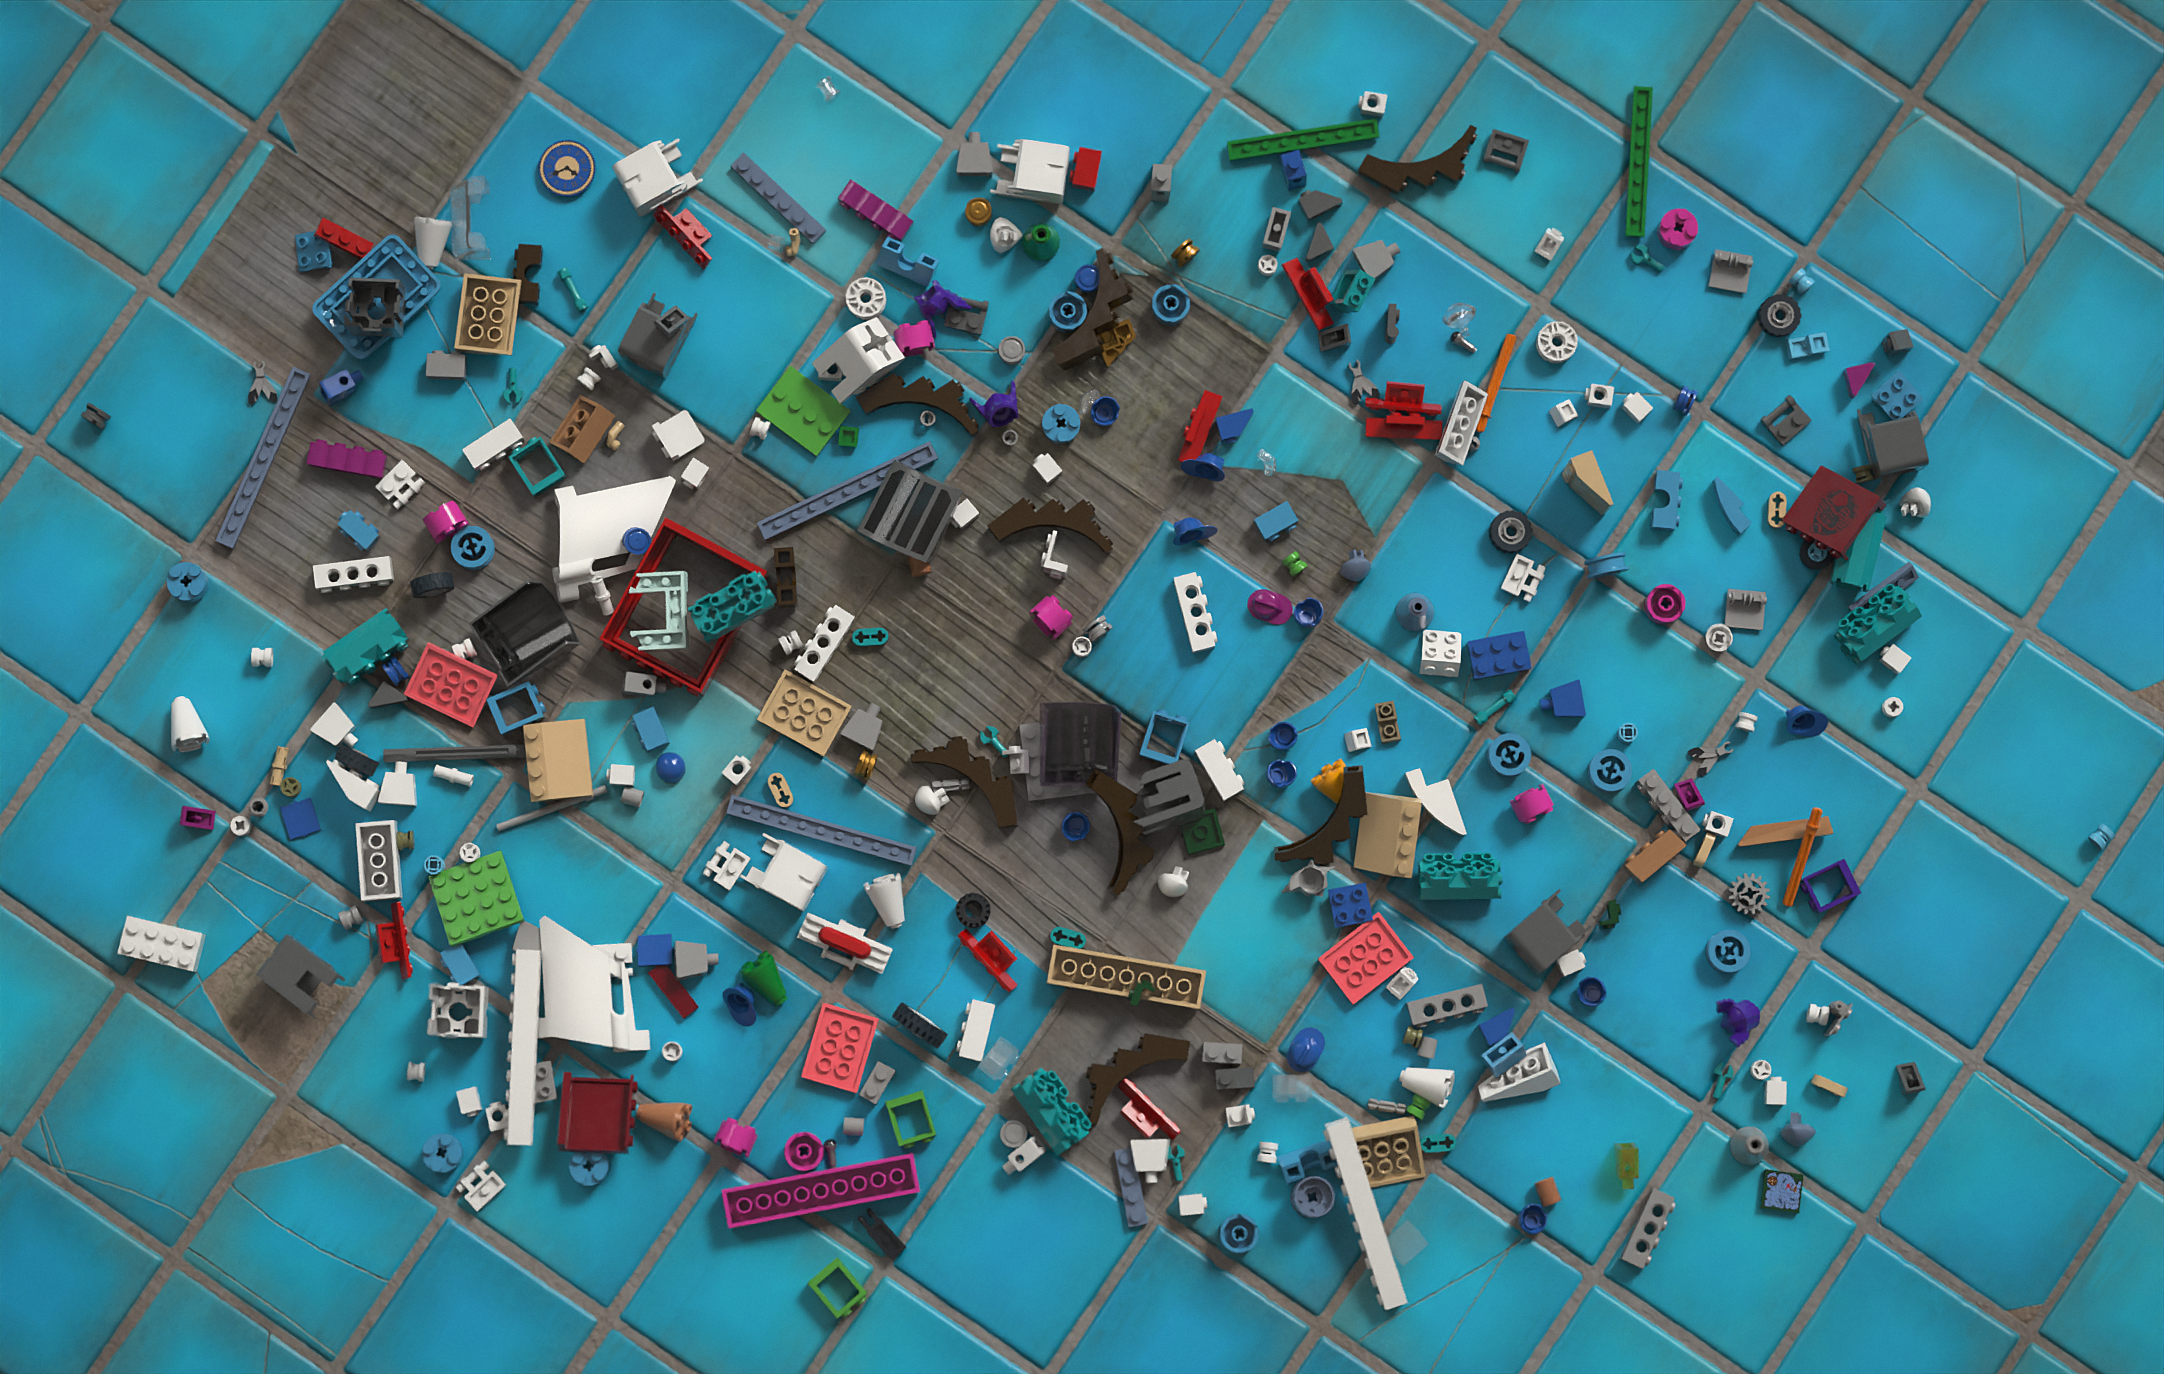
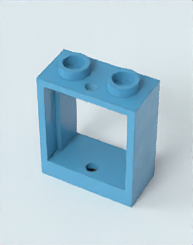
[486,681,547,736]
[1139,709,1190,765]

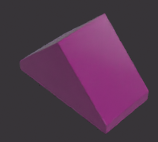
[1843,362,1875,399]
[1674,778,1705,811]
[180,806,216,830]

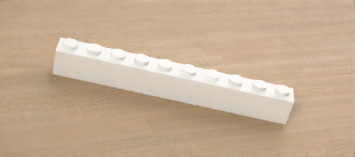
[504,950,541,1145]
[1323,1117,1407,1310]

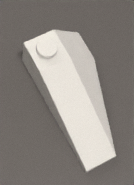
[1478,1043,1561,1102]

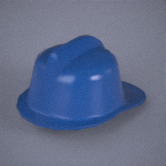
[1180,453,1225,481]
[1173,517,1218,546]
[1786,705,1828,737]
[723,983,757,1027]
[1287,1027,1325,1072]

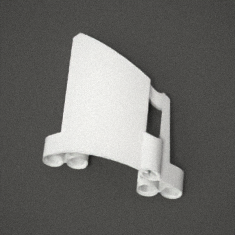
[552,476,676,603]
[538,916,650,1052]

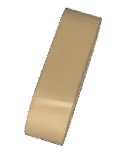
[1767,492,1786,529]
[768,773,794,808]
[1693,831,1716,868]
[1811,1074,1848,1098]

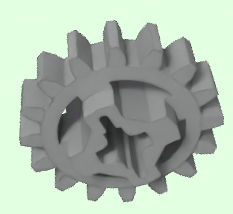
[1728,873,1770,915]

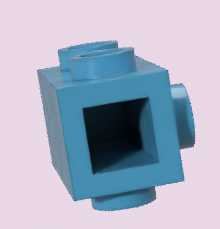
[338,510,381,551]

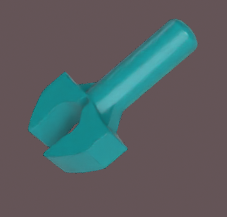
[1630,245,1664,272]
[503,367,523,404]
[980,726,1009,758]
[1713,1062,1734,1099]
[1167,1144,1185,1182]

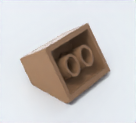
[549,395,615,463]
[1623,829,1687,884]

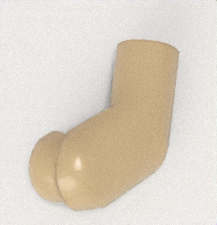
[785,228,800,256]
[607,421,625,450]

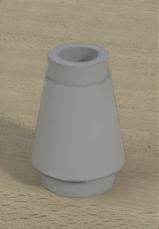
[249,797,268,817]

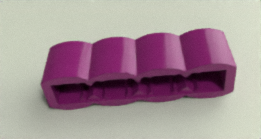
[838,179,914,242]
[306,439,387,479]

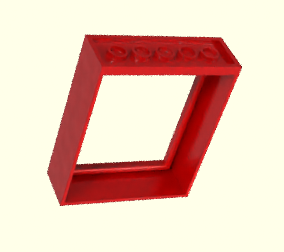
[599,517,769,697]

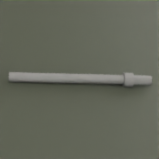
[496,785,608,831]

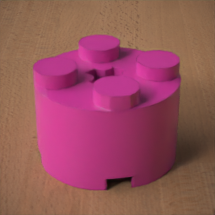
[1657,208,1698,250]
[893,320,935,357]
[423,501,469,544]
[1644,584,1685,625]
[1029,595,1073,640]
[1509,784,1554,824]
[713,1117,758,1158]
[785,1132,824,1171]

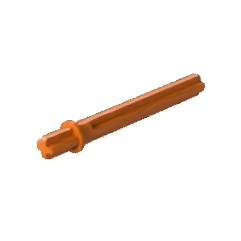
[1475,334,1516,433]
[1783,807,1822,907]

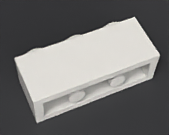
[462,418,524,471]
[1195,739,1245,802]
[956,999,995,1062]

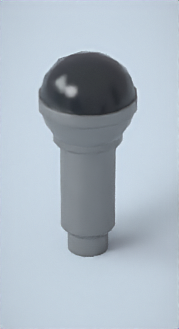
[1450,331,1477,353]
[824,1139,837,1169]

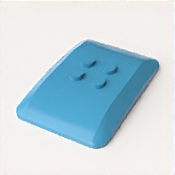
[312,235,441,360]

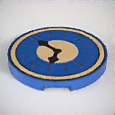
[538,140,596,197]

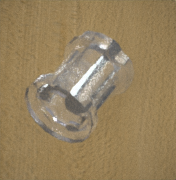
[816,76,840,102]

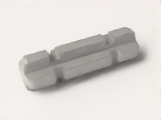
[932,778,970,792]
[1368,1099,1406,1115]

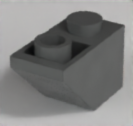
[1882,329,1914,357]

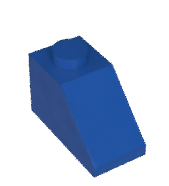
[1215,408,1254,444]
[1478,1007,1515,1046]

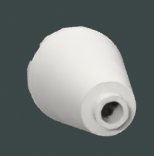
[414,217,452,270]
[171,696,210,752]
[863,873,905,929]
[1399,1067,1455,1108]

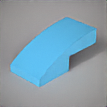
[1785,332,1830,359]

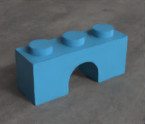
[876,237,940,287]
[1650,470,1683,531]
[1277,1140,1338,1183]

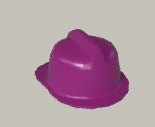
[1247,589,1293,625]

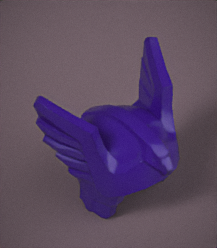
[913,280,971,338]
[969,381,1018,428]
[1716,998,1760,1047]

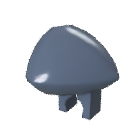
[1340,550,1371,581]
[1780,1112,1816,1147]

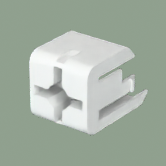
[612,138,703,217]
[990,139,1070,204]
[812,317,905,405]
[739,833,828,912]
[428,983,489,1038]

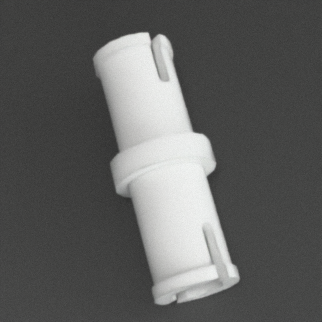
[591,576,614,615]
[433,765,474,787]

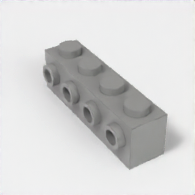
[1636,769,1700,842]

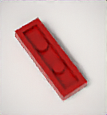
[314,218,374,260]

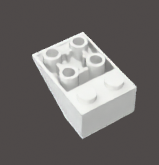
[326,759,380,812]

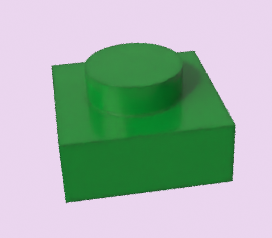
[838,426,859,447]

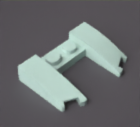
[629,571,689,651]

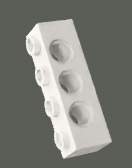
[313,556,394,593]
[1173,572,1218,653]
[794,605,855,683]

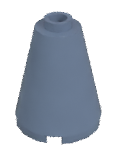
[1396,593,1434,631]

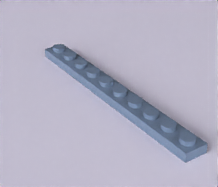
[215,367,311,549]
[757,441,938,541]
[726,795,917,866]

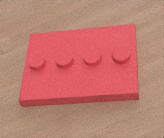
[404,642,498,727]
[1318,912,1414,1005]
[801,1003,879,1093]

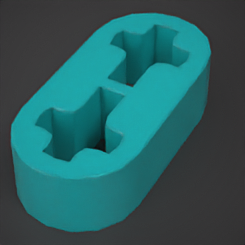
[852,628,889,647]
[1050,927,1086,949]
[1420,1134,1456,1153]

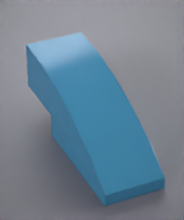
[1712,476,1751,536]

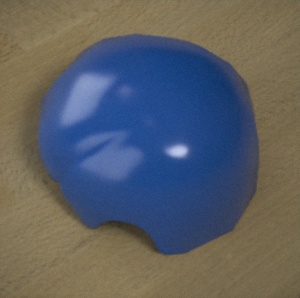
[1090,396,1120,427]
[1293,597,1324,628]
[1268,722,1298,751]
[656,752,686,783]
[1266,759,1297,789]
[1061,812,1090,842]
[1577,977,1607,1007]
[1518,1203,1547,1234]

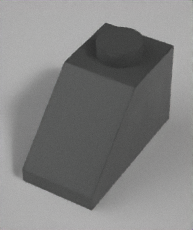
[1298,190,1343,222]
[1215,1068,1255,1090]

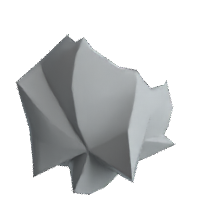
[1281,860,1335,897]

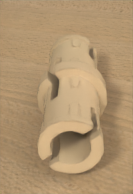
[269,746,289,786]

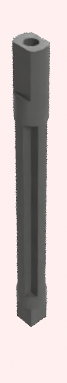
[383,744,526,762]

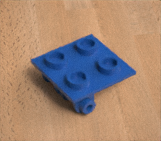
[1328,882,1373,928]

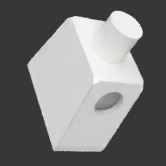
[310,702,359,748]
[378,762,417,806]
[1003,1135,1047,1175]
[1131,1139,1170,1183]

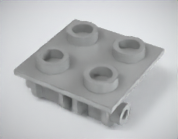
[1709,249,1753,293]
[1725,589,1767,630]
[1823,1001,1853,1037]
[535,1061,557,1103]

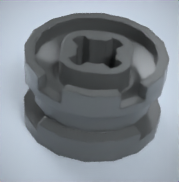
[80,403,111,429]

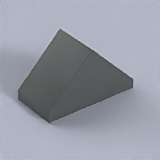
[1305,223,1334,263]
[654,305,689,340]
[1318,324,1351,351]
[368,681,409,709]
[1896,1062,1925,1095]

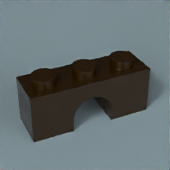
[513,244,543,305]
[774,547,798,608]

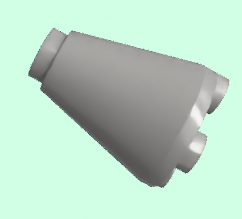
[1730,1126,1769,1165]

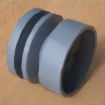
[1290,1176,1334,1218]

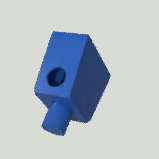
[1278,150,1307,191]
[319,369,364,407]
[1539,680,1586,718]

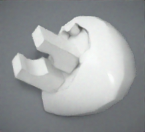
[990,217,1022,253]
[1899,487,1931,518]
[915,786,950,815]
[1157,866,1189,897]

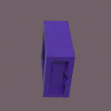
[1800,859,1861,914]

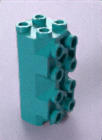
[1829,509,1887,592]
[687,571,777,644]
[1834,584,1922,665]
[321,608,410,686]
[1418,852,1502,901]
[1010,1067,1091,1156]

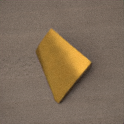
[1101,319,1136,367]

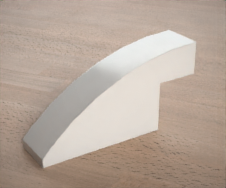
[1404,768,1467,836]

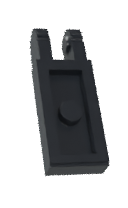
[857,1208,906,1260]

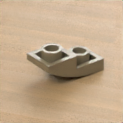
[1375,701,1401,744]

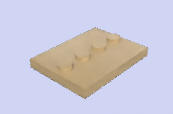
[757,670,852,757]

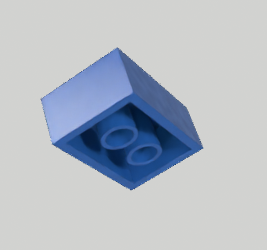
[1466,631,1532,681]

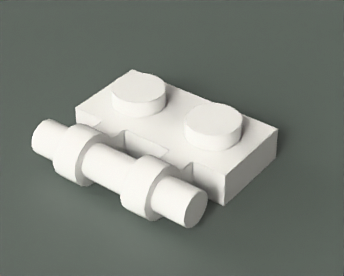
[375,460,425,509]
[1501,554,1546,602]
[703,841,751,891]
[593,943,633,977]
[456,1161,506,1211]

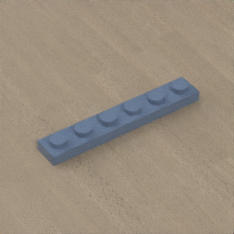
[731,152,826,244]

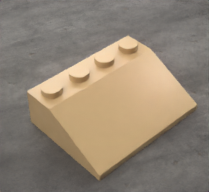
[454,273,521,356]
[1562,450,1614,515]
[523,719,593,803]
[1354,792,1422,878]
[1351,1115,1426,1188]

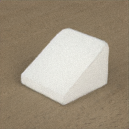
[1549,400,1578,427]
[1344,728,1371,752]

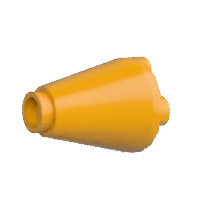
[1310,758,1347,804]

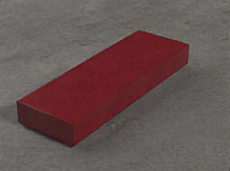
[649,965,699,1019]

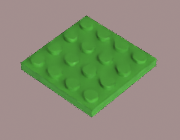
[428,850,525,947]

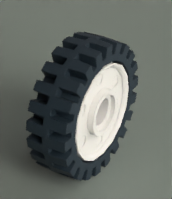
[892,1002,948,1049]

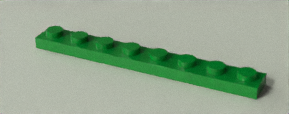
[1625,86,1653,238]
[1227,118,1380,161]

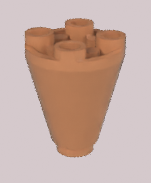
[636,1103,692,1142]

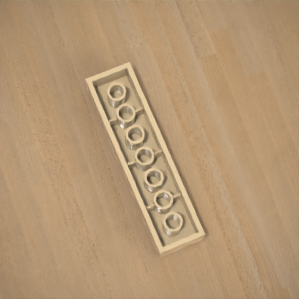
[1047,945,1206,1010]

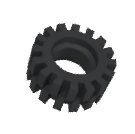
[956,893,991,928]

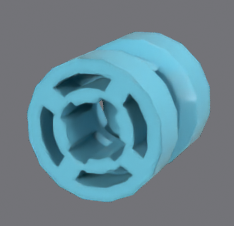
[1788,268,1815,295]
[1617,723,1638,744]
[2088,823,2115,850]
[424,855,445,875]

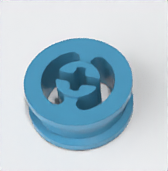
[451,526,495,570]
[1584,552,1629,579]
[1487,733,1531,777]
[1588,749,1632,793]
[1706,930,1751,973]

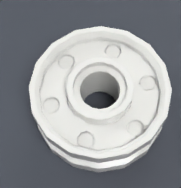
[846,278,886,320]
[1536,321,1577,363]

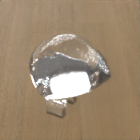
[1442,302,1477,337]

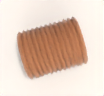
[907,548,932,577]
[1534,1177,1562,1207]

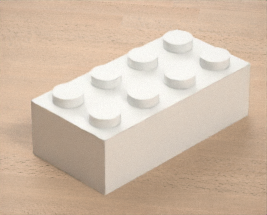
[355,820,403,902]
[118,916,206,972]

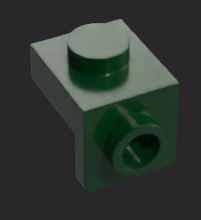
[1598,900,1621,929]
[1127,980,1156,1007]

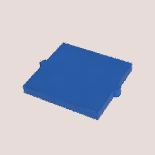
[280,798,321,840]
[636,934,674,967]

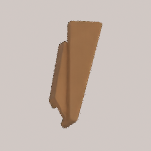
[1737,816,1833,848]

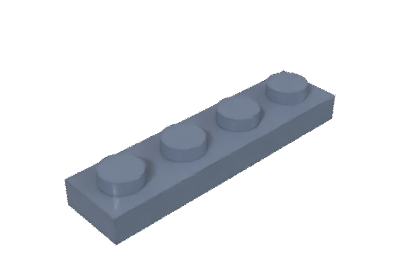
[1848,562,1919,612]
[1115,1148,1148,1227]

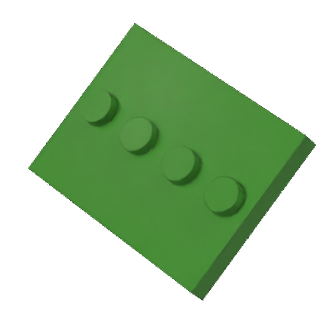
[756,366,851,457]

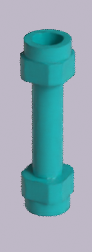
[557,267,588,313]
[1473,689,1517,726]

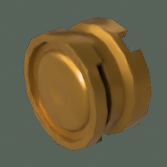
[965,197,992,226]
[1170,238,1200,268]
[854,750,878,781]

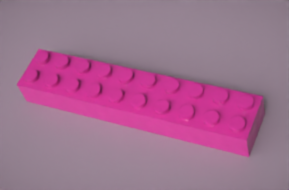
[722,1153,920,1228]

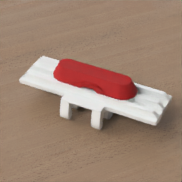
[797,913,893,974]

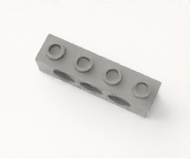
[1406,984,1488,1028]
[1620,1188,1676,1269]

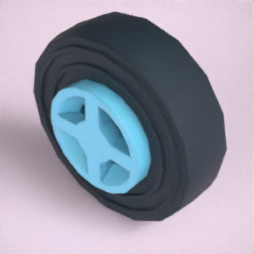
[1799,541,1833,570]

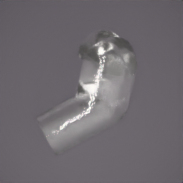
[1079,389,1100,415]
[1256,448,1276,476]

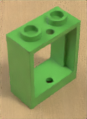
[886,1090,936,1149]
[807,1257,867,1319]

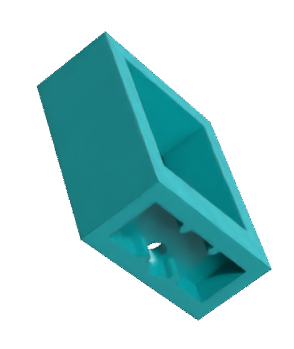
[1328,269,1376,313]
[508,436,567,497]

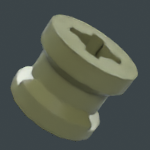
[1852,464,1874,484]
[280,777,302,797]
[397,830,415,851]
[1402,1025,1423,1048]

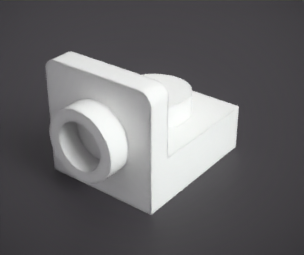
[1535,228,1564,261]
[589,345,619,371]
[1002,746,1029,774]
[1386,966,1418,1000]
[1226,1104,1255,1127]

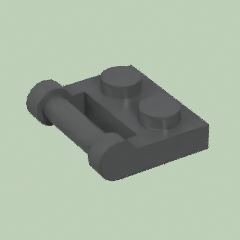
[1483,129,1529,173]
[944,294,989,335]
[1385,303,1400,344]
[1760,395,1812,446]

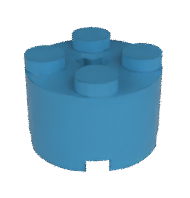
[1152,284,1190,326]
[1049,292,1087,333]
[1042,404,1080,444]
[167,562,209,603]
[422,1133,464,1172]
[569,1152,610,1186]
[1219,1214,1259,1253]

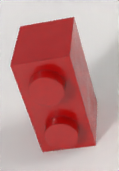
[1069,147,1102,192]

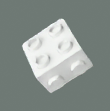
[651,410,705,461]
[1041,530,1068,579]
[1420,630,1461,677]

